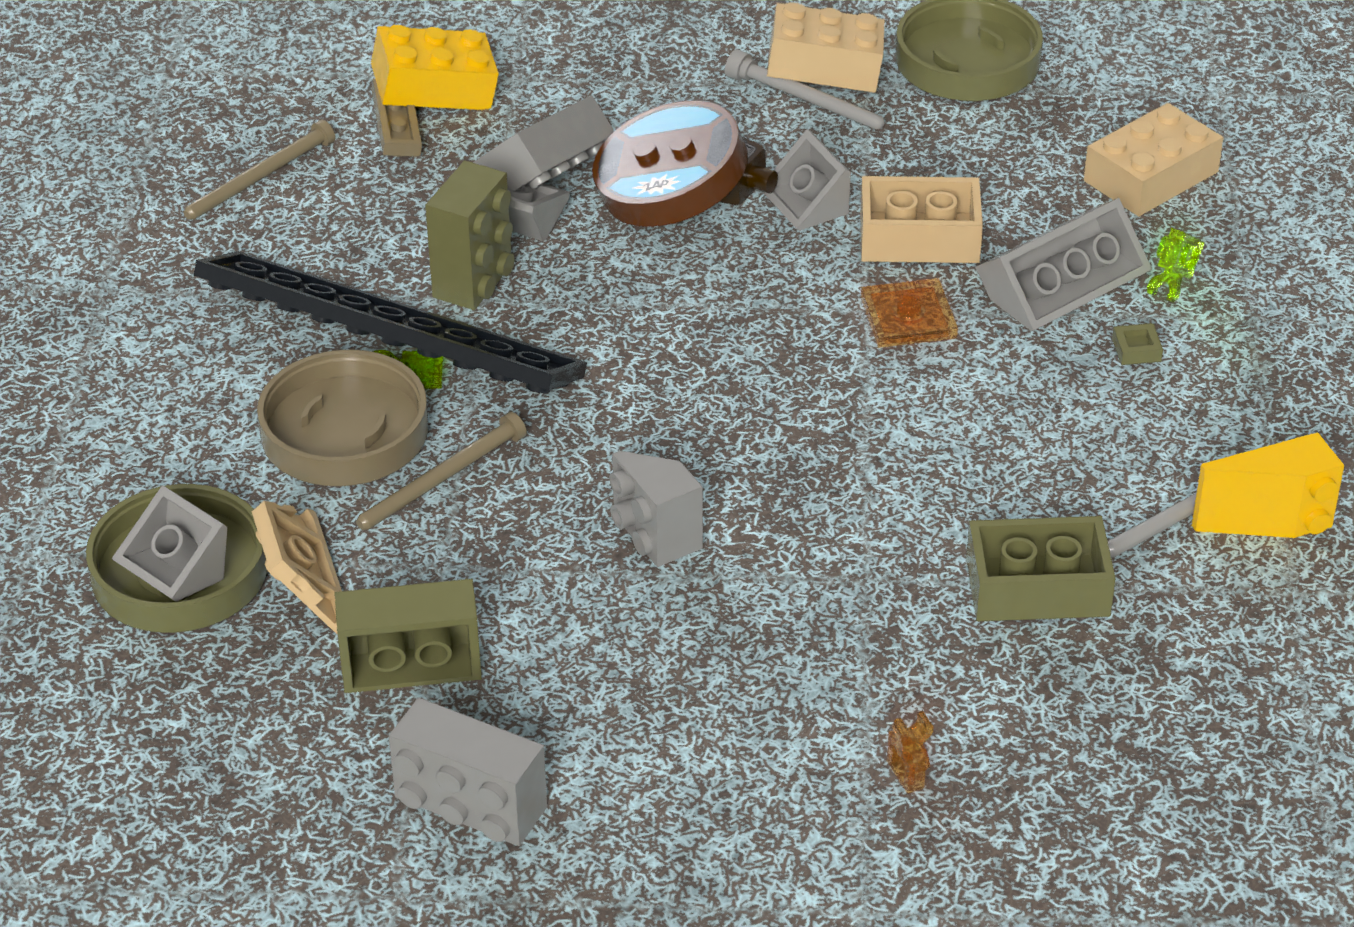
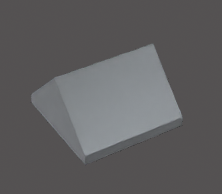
[763,129,851,231]
[508,183,570,242]
[112,485,227,602]

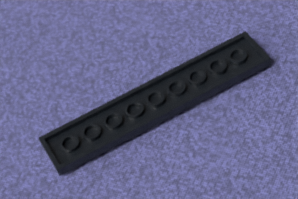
[194,251,587,393]

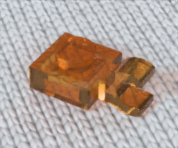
[887,710,933,794]

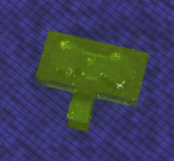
[1147,228,1205,302]

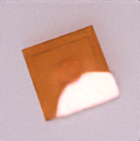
[861,278,958,348]

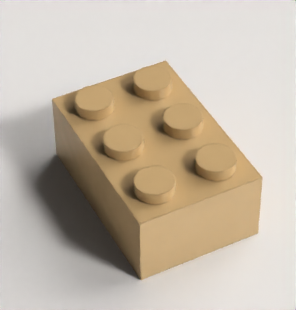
[767,2,884,93]
[1084,103,1223,217]
[860,176,983,263]

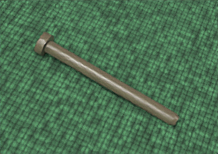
[184,119,335,220]
[356,412,527,530]

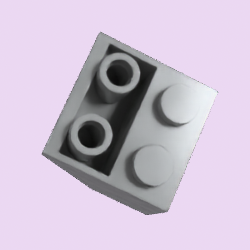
[609,451,703,567]

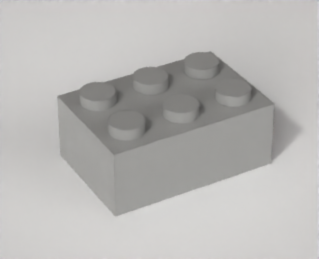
[389,697,547,847]

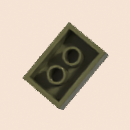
[425,160,515,310]
[966,516,1116,622]
[334,579,482,693]

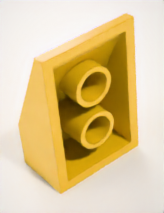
[1192,432,1344,538]

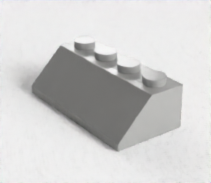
[473,95,614,191]
[975,198,1152,331]

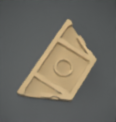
[252,501,342,634]

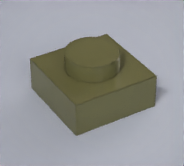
[1112,323,1163,365]

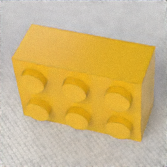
[371,25,499,110]

